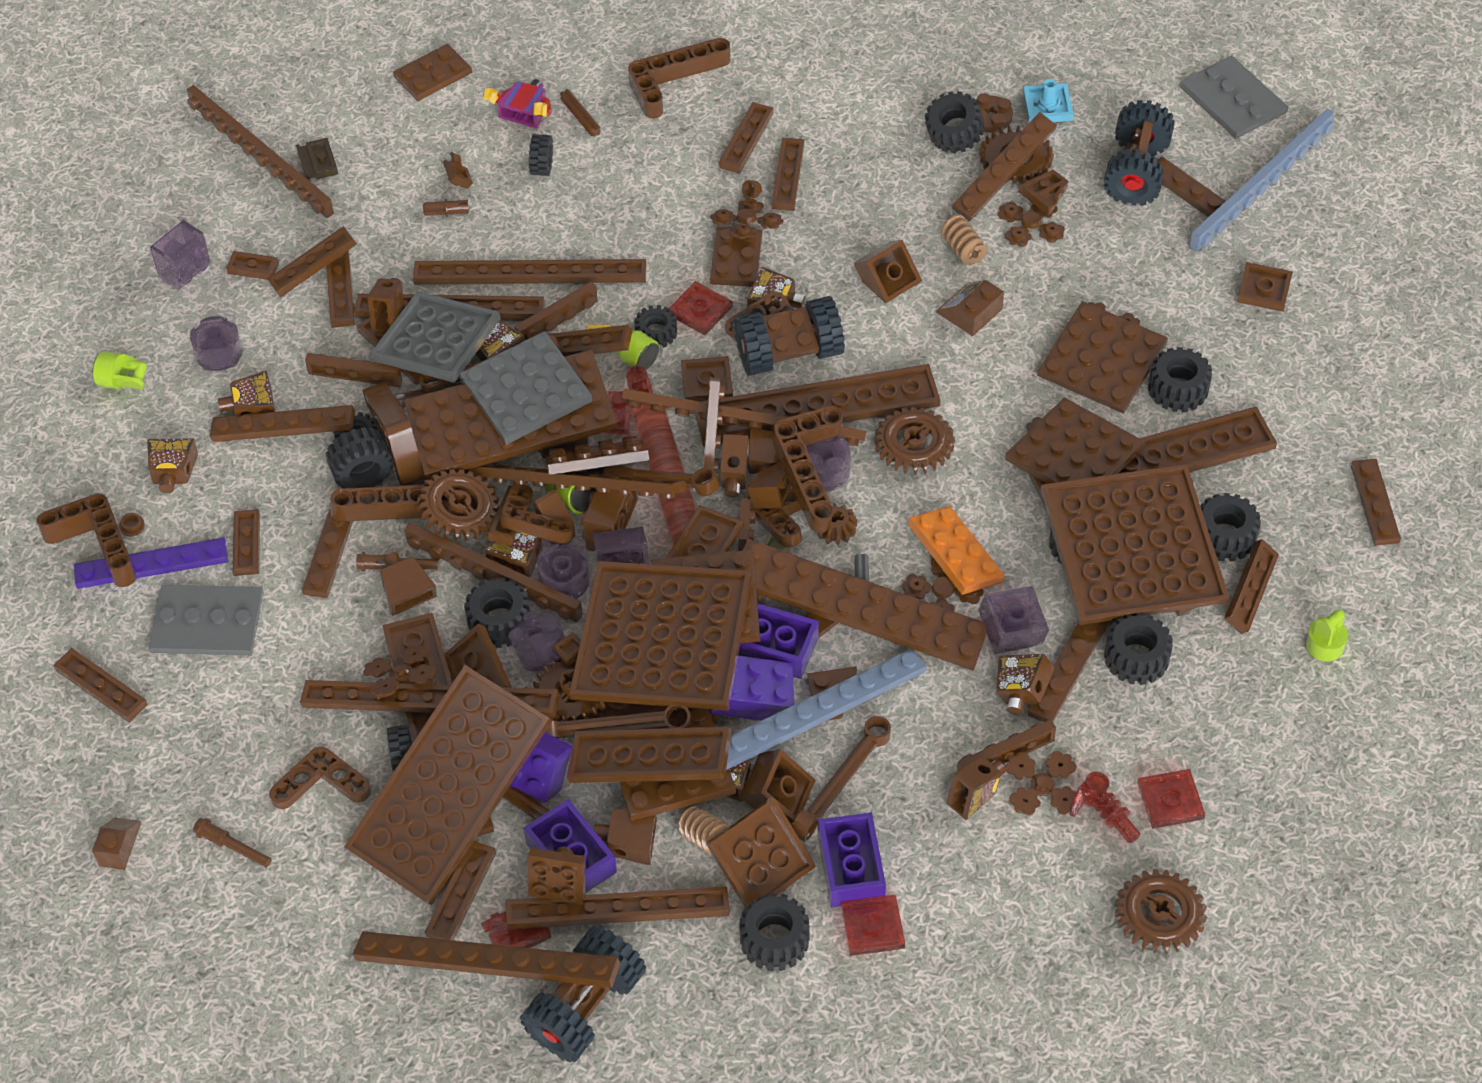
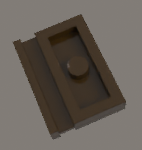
[296,138,338,181]

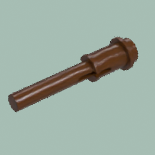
[356,552,439,572]
[193,818,272,868]

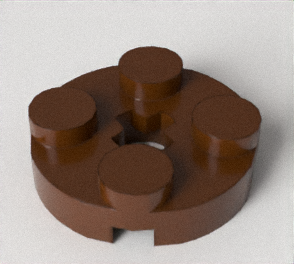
[976,93,1013,133]

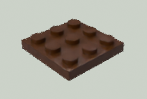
[706,798,816,909]

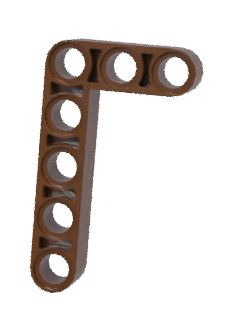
[628,38,731,118]
[362,382,426,486]
[773,406,843,533]
[330,485,448,522]
[36,494,136,587]

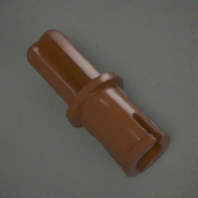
[423,199,469,217]

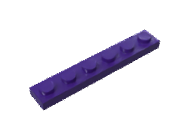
[74,537,228,589]

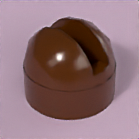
[742,180,762,198]

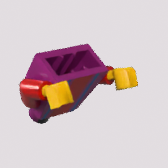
[483,79,552,129]

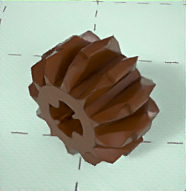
[817,503,857,546]

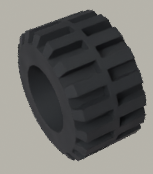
[925,91,984,154]
[1148,347,1212,412]
[326,427,394,489]
[1200,493,1261,561]
[464,578,531,648]
[1104,613,1173,685]
[739,893,810,971]

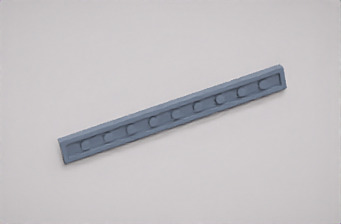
[1189,109,1334,252]
[726,649,927,770]

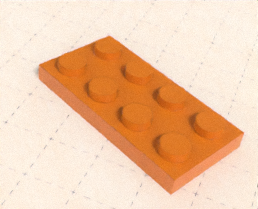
[908,506,1005,595]

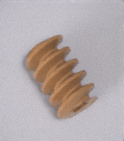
[941,214,988,265]
[678,806,730,855]

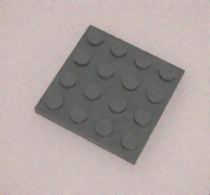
[370,291,501,383]
[459,331,593,445]

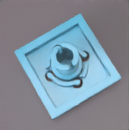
[1023,79,1074,123]

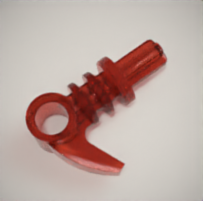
[1069,771,1140,843]

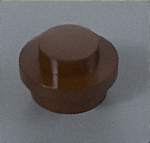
[119,513,145,537]

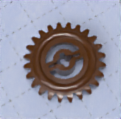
[979,125,1054,184]
[874,407,955,475]
[417,469,500,541]
[533,658,606,722]
[1115,869,1207,955]

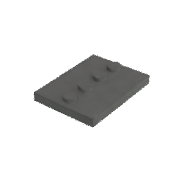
[1179,55,1289,139]
[148,585,264,656]

